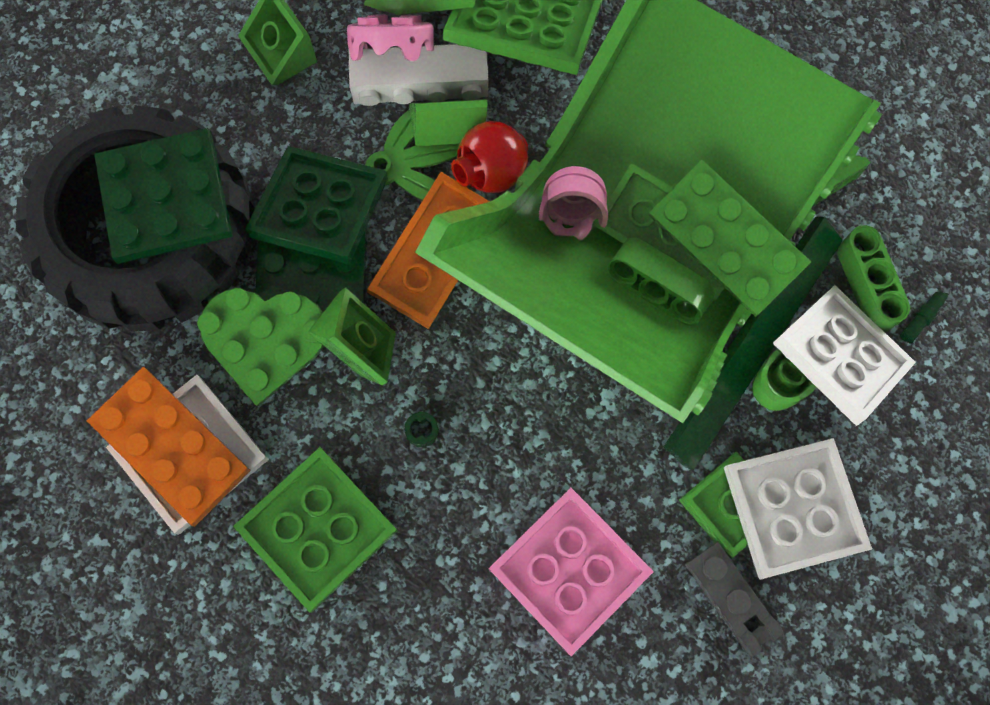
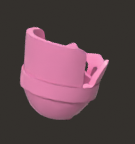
[539,166,608,240]

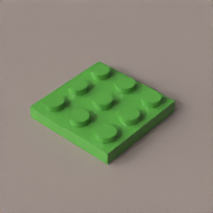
[233,447,398,613]

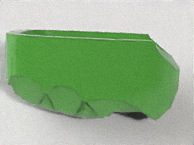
[752,349,817,411]

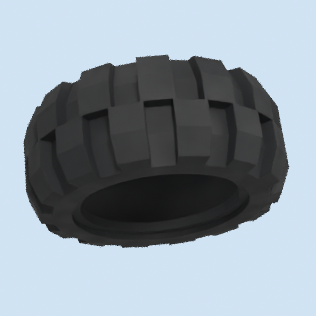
[16,105,254,332]

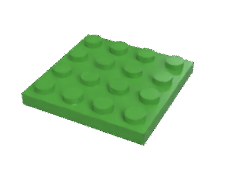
[443,0,603,75]

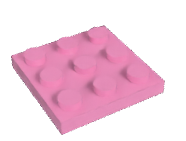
[488,488,654,656]

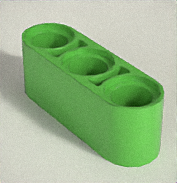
[837,225,910,332]
[608,238,716,325]

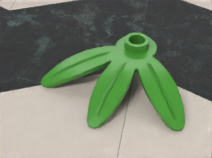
[365,110,459,201]

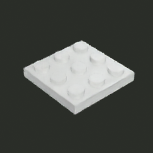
[773,285,916,426]
[106,375,269,535]
[724,438,872,579]

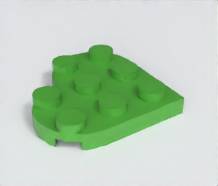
[197,288,324,406]

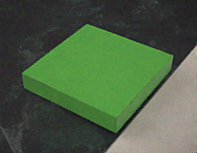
[679,451,748,559]

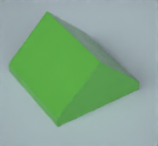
[238,0,317,85]
[409,99,487,147]
[308,287,396,385]

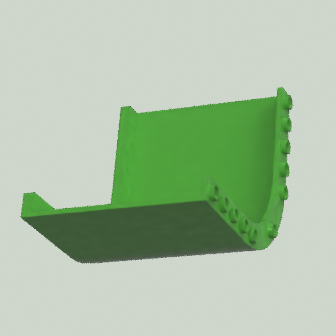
[415,0,882,423]

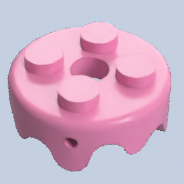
[347,14,434,61]

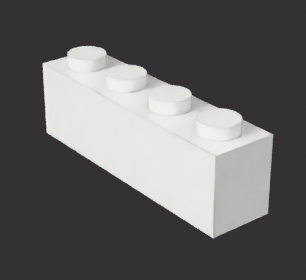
[349,44,488,106]

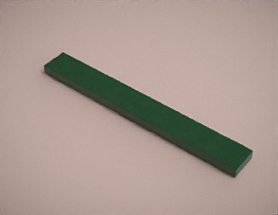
[663,217,843,470]

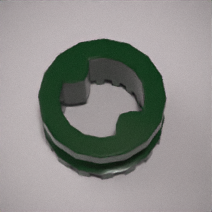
[404,412,439,448]

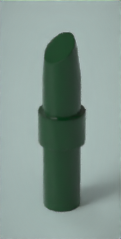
[900,292,949,343]

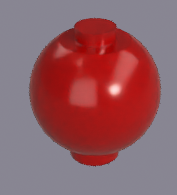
[451,121,528,193]

